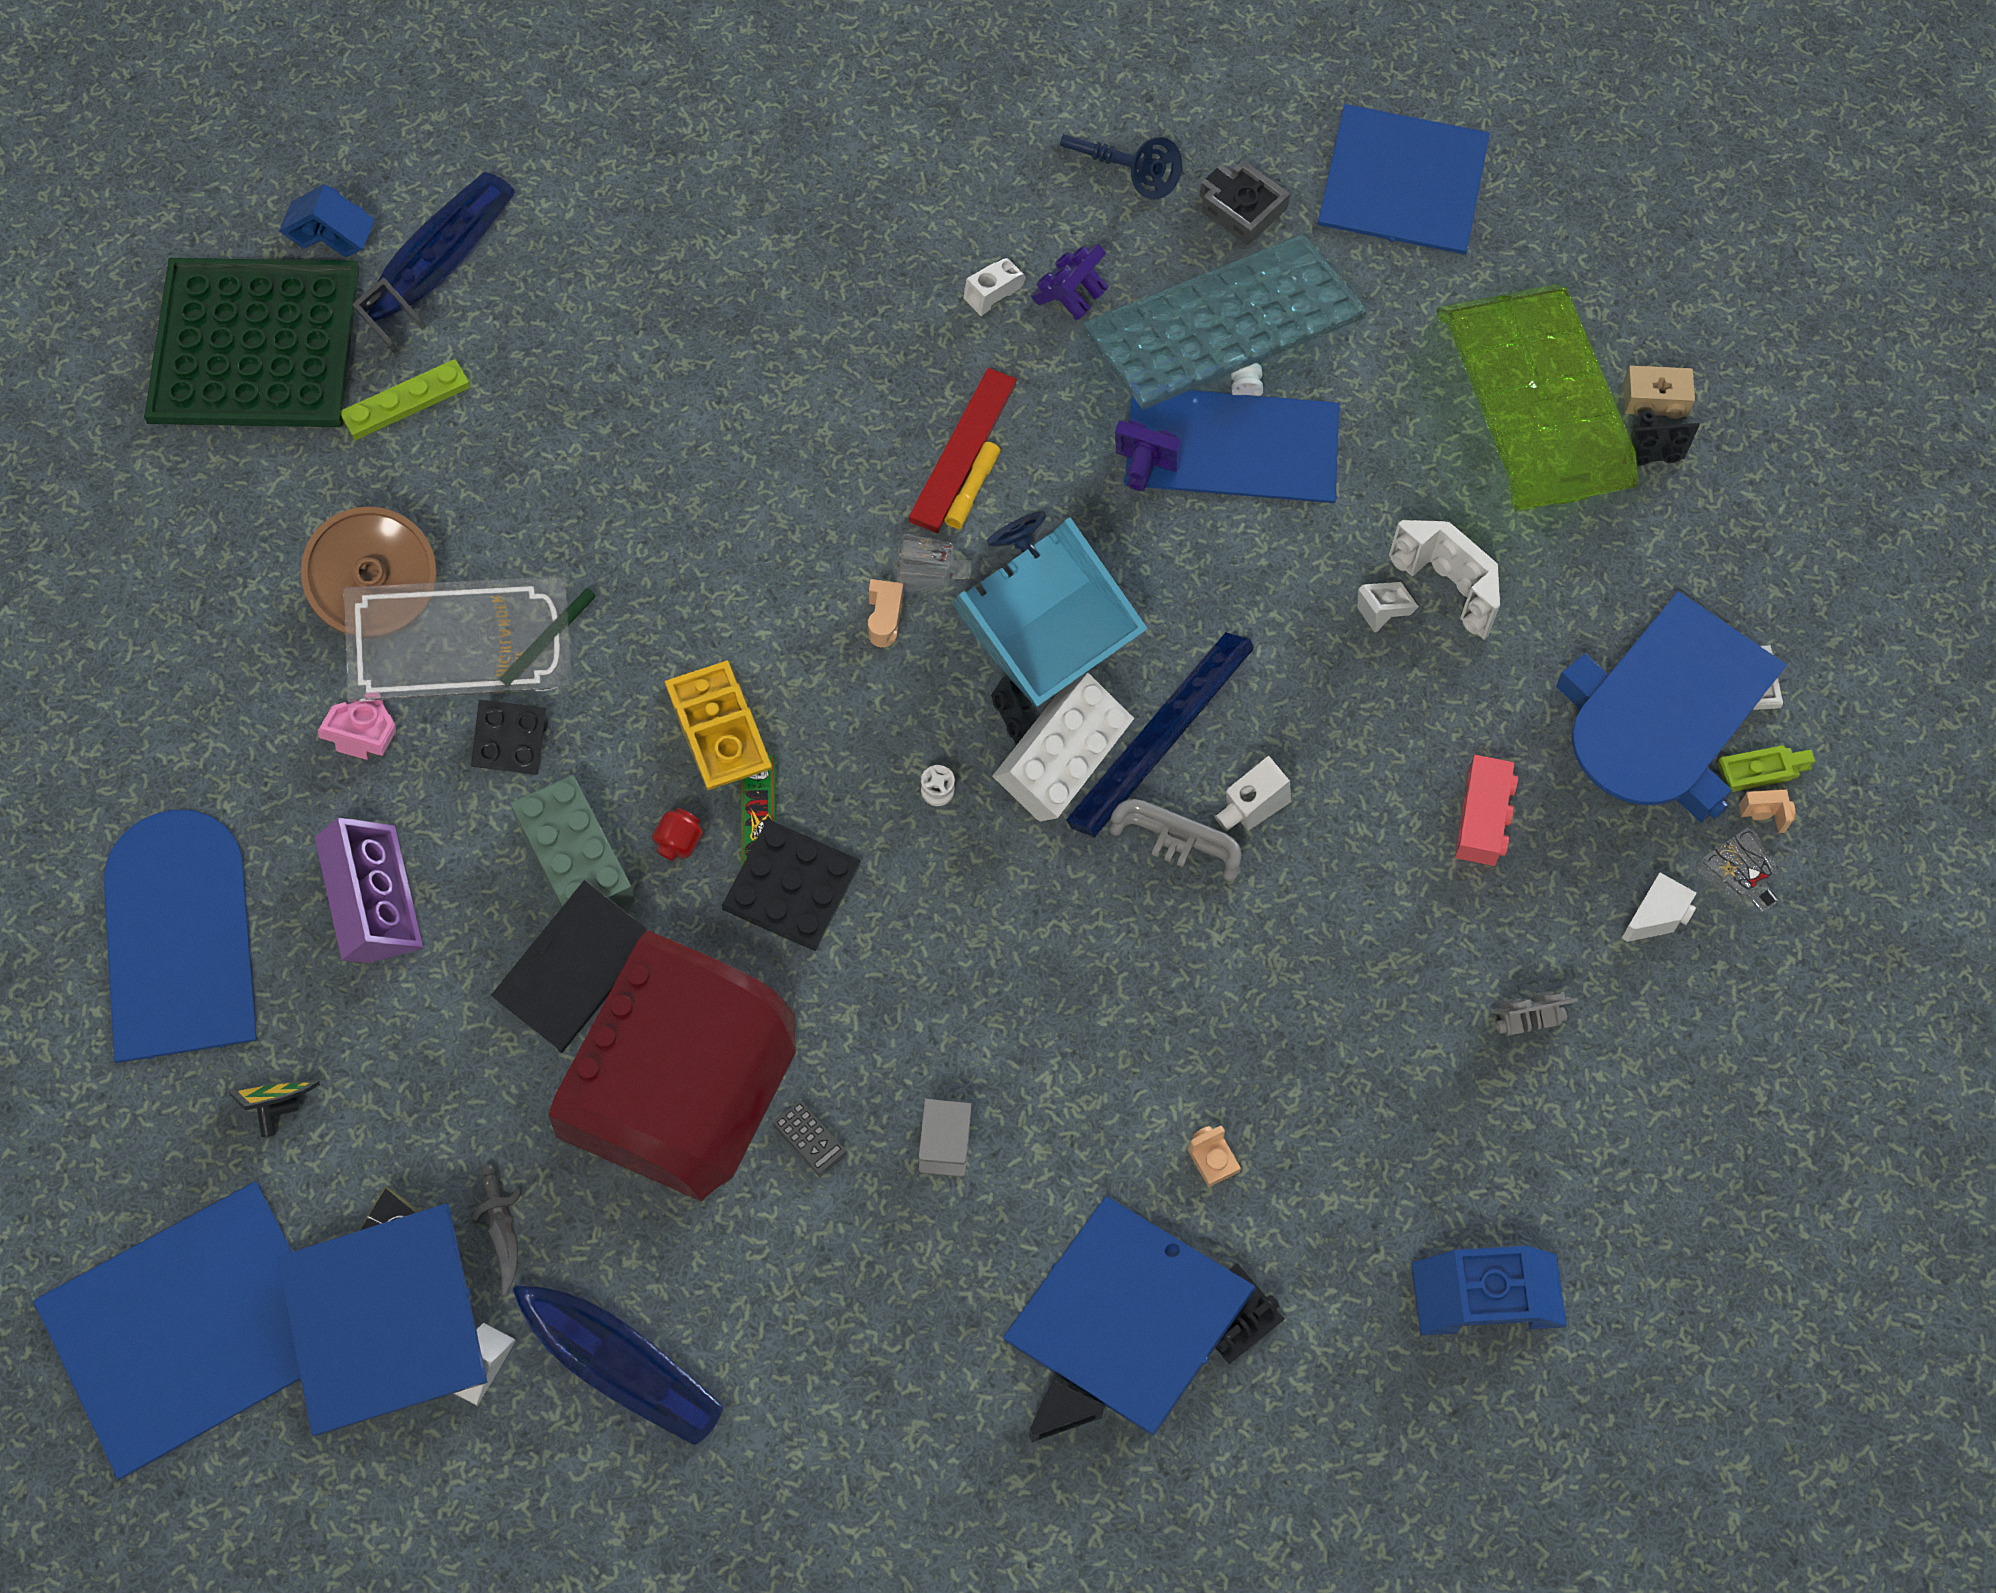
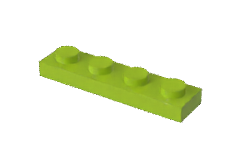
[341,359,471,441]

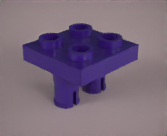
[1030,244,1109,320]
[1115,420,1181,491]

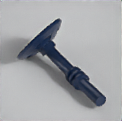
[1060,134,1182,200]
[987,511,1047,559]

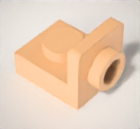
[1739,789,1796,833]
[1188,1125,1241,1188]

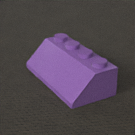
[315,818,423,963]

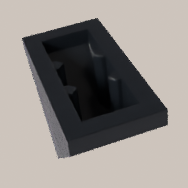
[1029,1380,1104,1443]

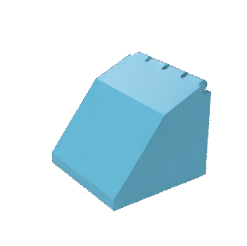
[951,517,1148,707]

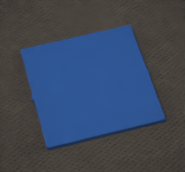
[1317,104,1490,255]
[1003,1196,1255,1437]
[277,1203,488,1436]

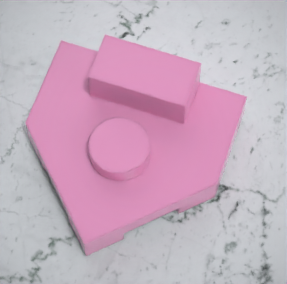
[318,693,396,760]

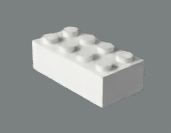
[992,672,1134,822]

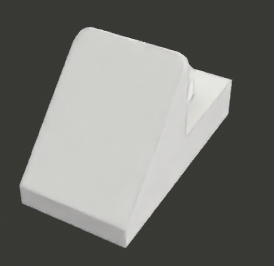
[1357,582,1419,632]

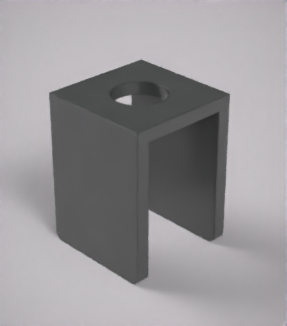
[352,277,425,354]

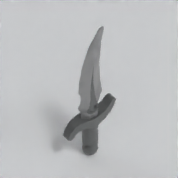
[472,1164,521,1297]

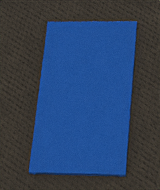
[1123,386,1340,503]

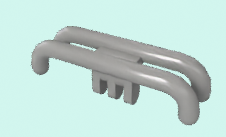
[1109,799,1242,882]

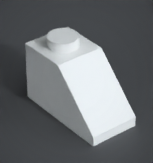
[1622,873,1696,942]

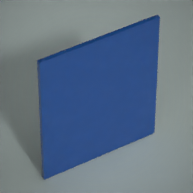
[33,1181,301,1480]

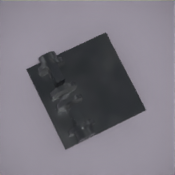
[1622,410,1700,466]
[471,699,548,775]
[1215,1263,1285,1365]

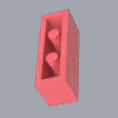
[1455,755,1518,866]

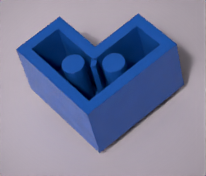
[279,184,375,257]

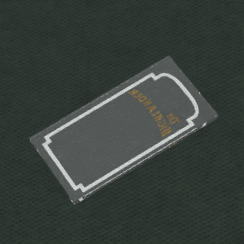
[342,576,574,702]

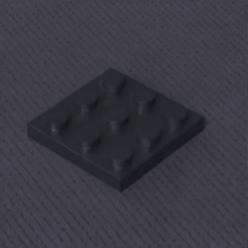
[722,819,861,951]

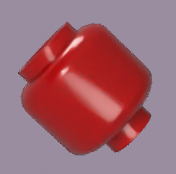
[651,808,703,862]

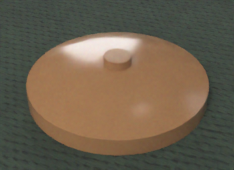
[301,507,437,639]

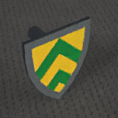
[229,1081,320,1137]

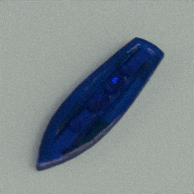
[368,172,515,321]
[513,1285,723,1445]

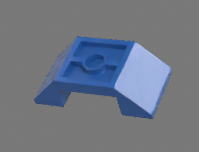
[1411,1246,1567,1336]

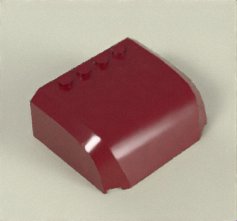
[548,930,796,1202]

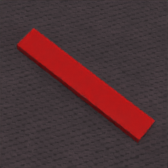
[909,368,1017,533]

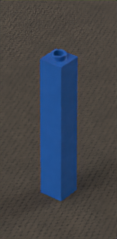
[1556,653,1732,823]

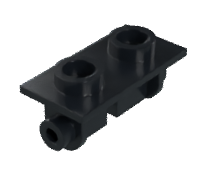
[991,677,1038,745]

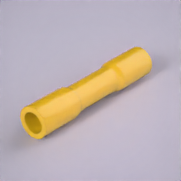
[944,442,1001,529]

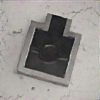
[1199,160,1290,245]

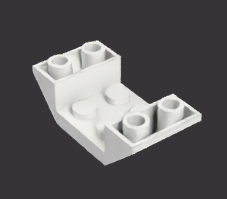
[1389,520,1500,639]

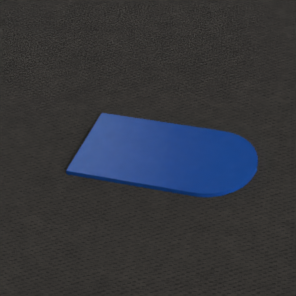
[1572,591,1787,805]
[104,810,257,1063]

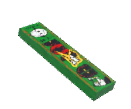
[741,755,775,868]

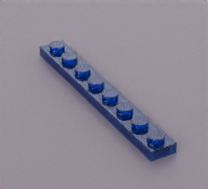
[1066,632,1254,837]

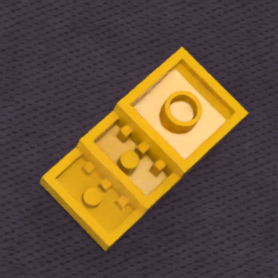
[665,660,772,791]

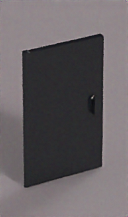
[490,879,654,1053]

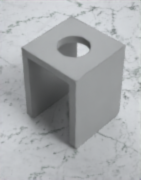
[919,1099,972,1177]

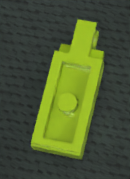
[1717,745,1815,792]

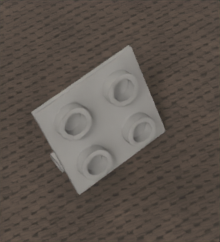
[1490,991,1578,1037]

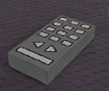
[773,1100,847,1178]

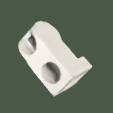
[963,258,1026,316]

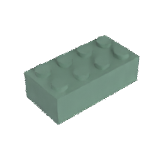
[510,775,635,909]

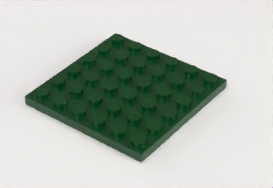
[144,258,360,427]

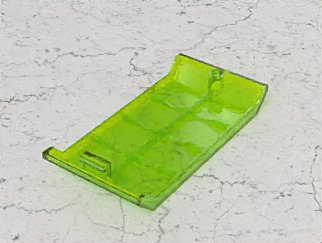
[1436,284,1638,512]

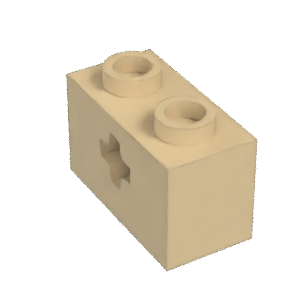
[1623,365,1695,419]

